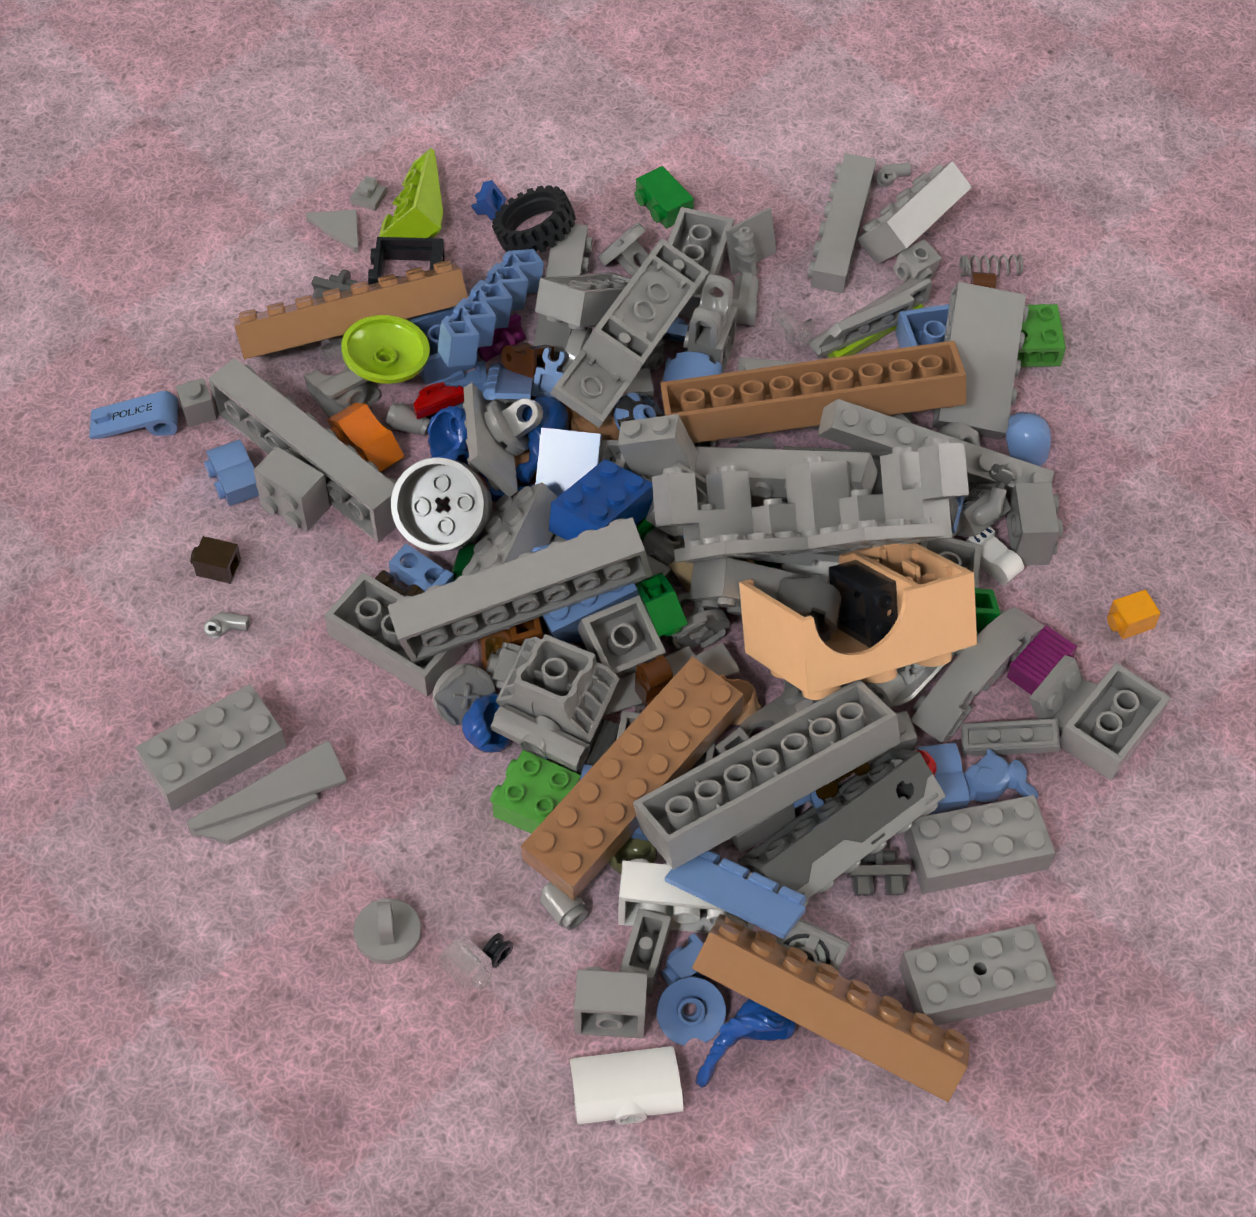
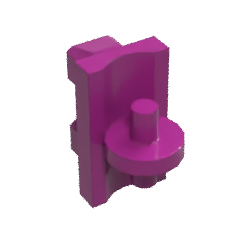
[478,313,526,362]

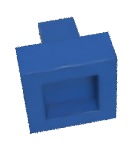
[471,180,506,220]

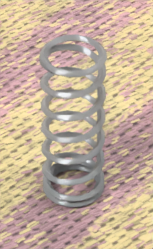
[959,254,1023,277]

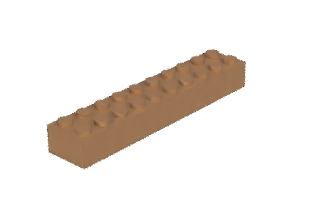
[660,340,966,443]

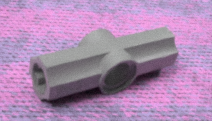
[491,704,590,772]

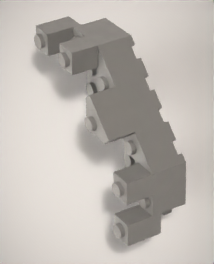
[652,437,969,563]

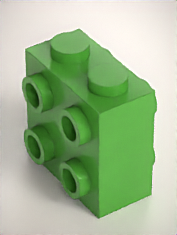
[1017,304,1066,367]
[490,750,581,834]

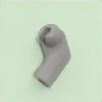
[876,163,911,187]
[203,612,250,638]

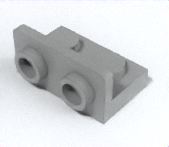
[1029,655,1098,732]

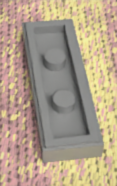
[961,718,1060,756]

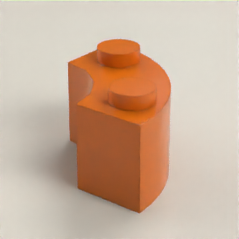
[327,402,405,472]

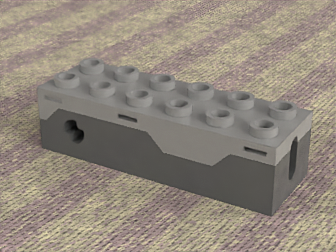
[737,748,946,907]

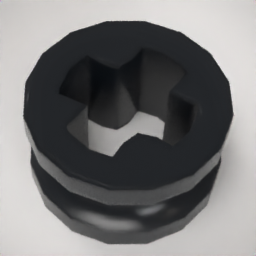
[482,933,514,968]

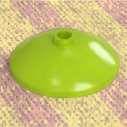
[341,315,430,384]

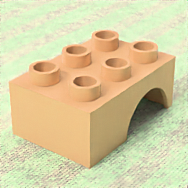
[739,543,977,700]

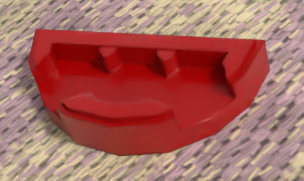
[413,382,465,420]

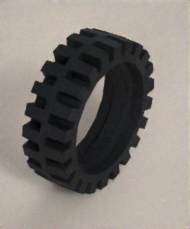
[492,185,576,253]

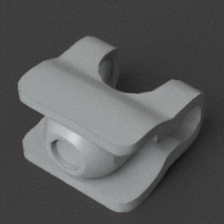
[304,357,381,418]

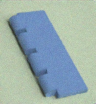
[483,363,534,400]
[665,850,806,939]

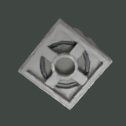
[776,918,851,970]

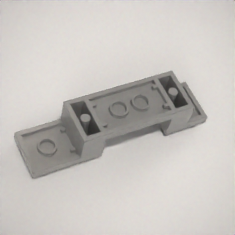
[550,238,709,428]

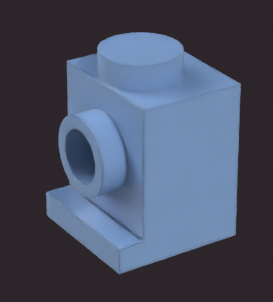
[661,933,705,985]

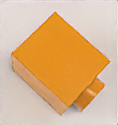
[1107,589,1161,640]

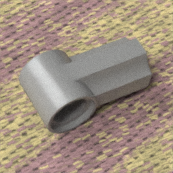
[732,272,759,326]

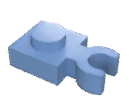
[531,347,567,402]

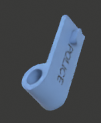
[89,391,179,439]

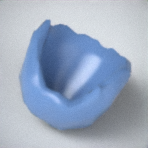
[1006,412,1051,466]

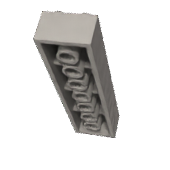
[208,358,397,543]
[387,517,653,663]
[633,680,901,870]

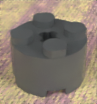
[776,574,841,642]

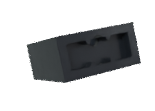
[368,237,445,285]
[829,560,898,648]

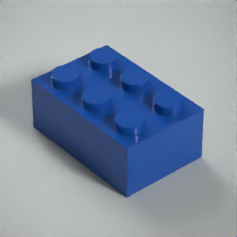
[549,459,653,540]

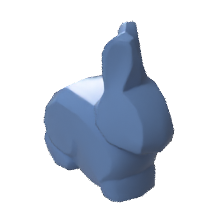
[964,749,1039,803]

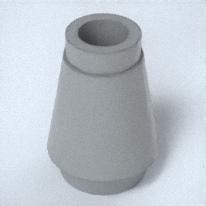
[385,402,430,436]

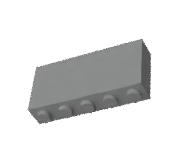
[932,282,1028,440]

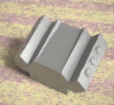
[495,634,620,743]

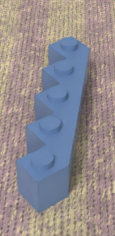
[438,249,544,368]

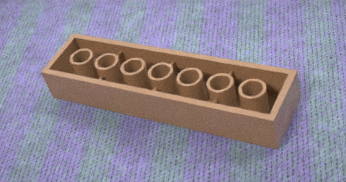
[234,260,468,360]
[521,656,744,901]
[692,914,970,1103]

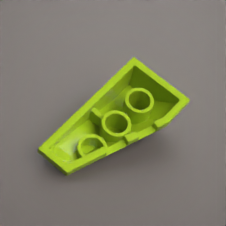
[379,148,443,238]

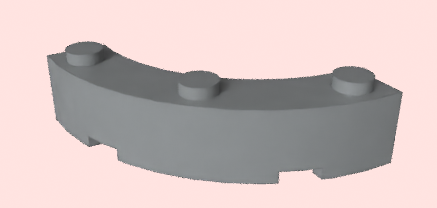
[911,607,1045,743]

